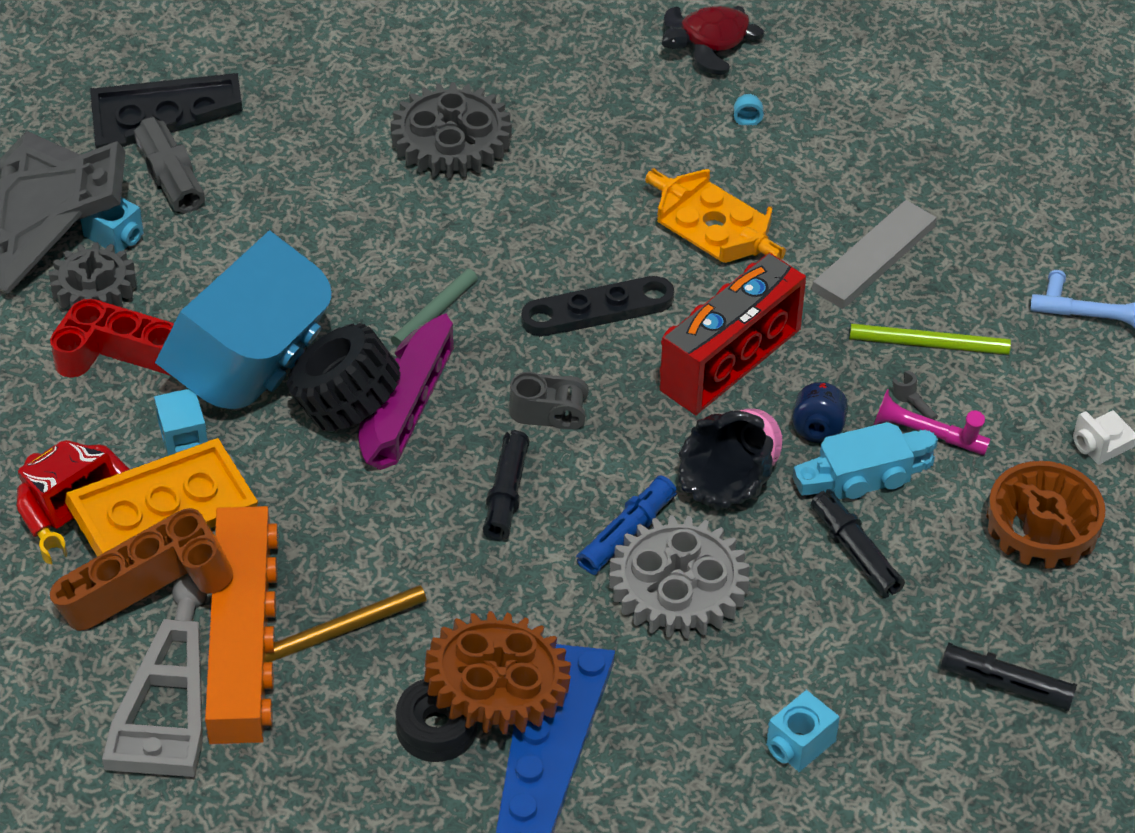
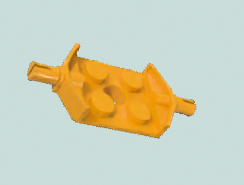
[645,168,786,263]

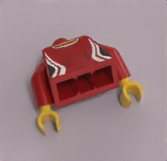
[16,440,130,564]

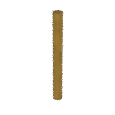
[266,585,427,662]

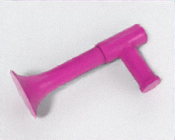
[874,389,990,456]

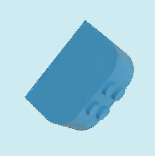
[155,230,331,409]

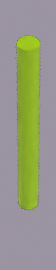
[850,324,1011,355]

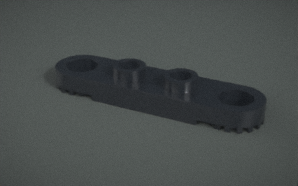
[521,276,674,337]

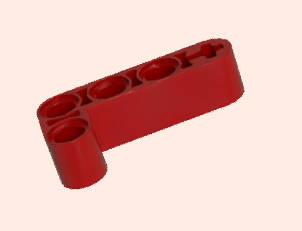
[50,299,174,378]

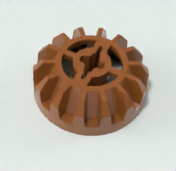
[986,461,1105,569]

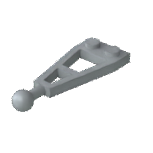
[102,575,207,777]

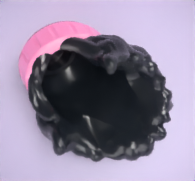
[678,409,782,511]

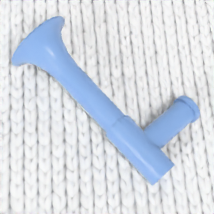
[1031,270,1135,328]

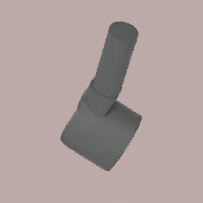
[892,371,938,420]

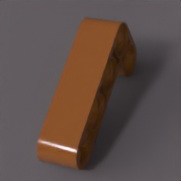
[50,508,233,631]

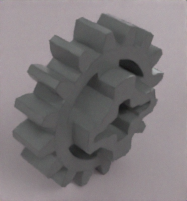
[49,242,137,308]

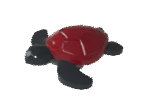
[662,6,764,75]

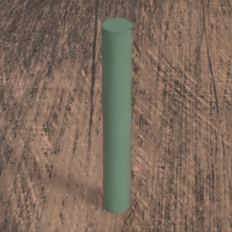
[391,269,478,347]

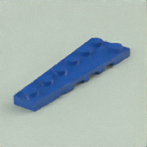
[496,644,615,833]

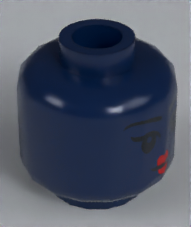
[792,382,848,443]

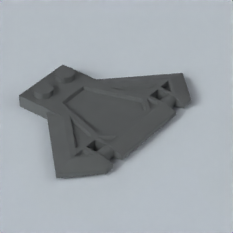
[0,131,126,294]

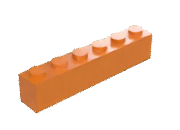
[205,506,279,744]

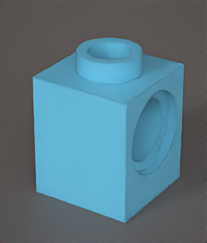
[81,197,144,254]
[154,389,208,456]
[766,690,840,772]

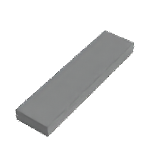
[812,200,937,309]

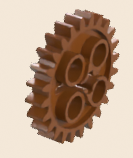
[424,611,571,734]

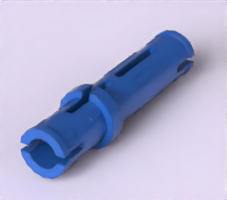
[576,475,677,575]

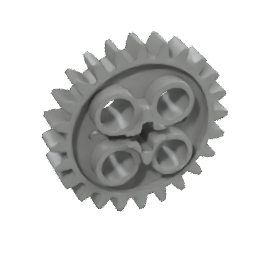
[609,515,749,638]

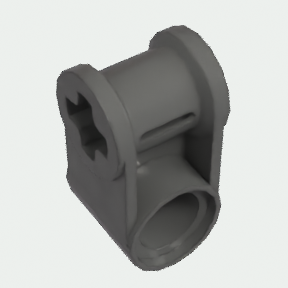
[509,372,588,430]

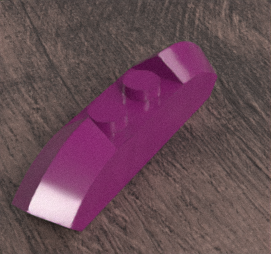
[359,313,454,470]

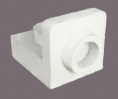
[1073,410,1135,465]

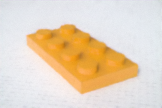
[65,438,258,557]

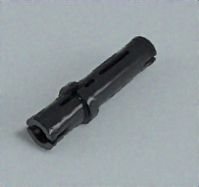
[483,430,530,541]
[810,489,905,598]
[940,642,1077,712]

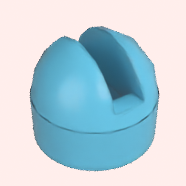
[734,94,764,125]

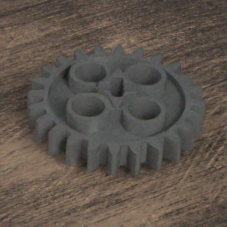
[390,82,512,178]

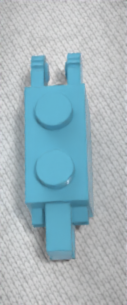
[793,422,938,499]

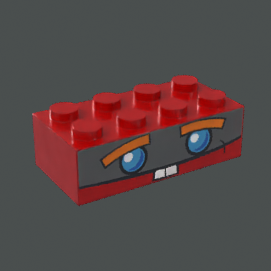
[660,252,806,415]

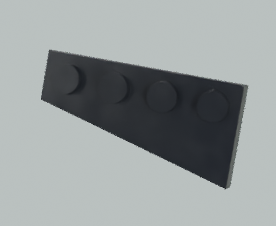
[90,73,243,149]

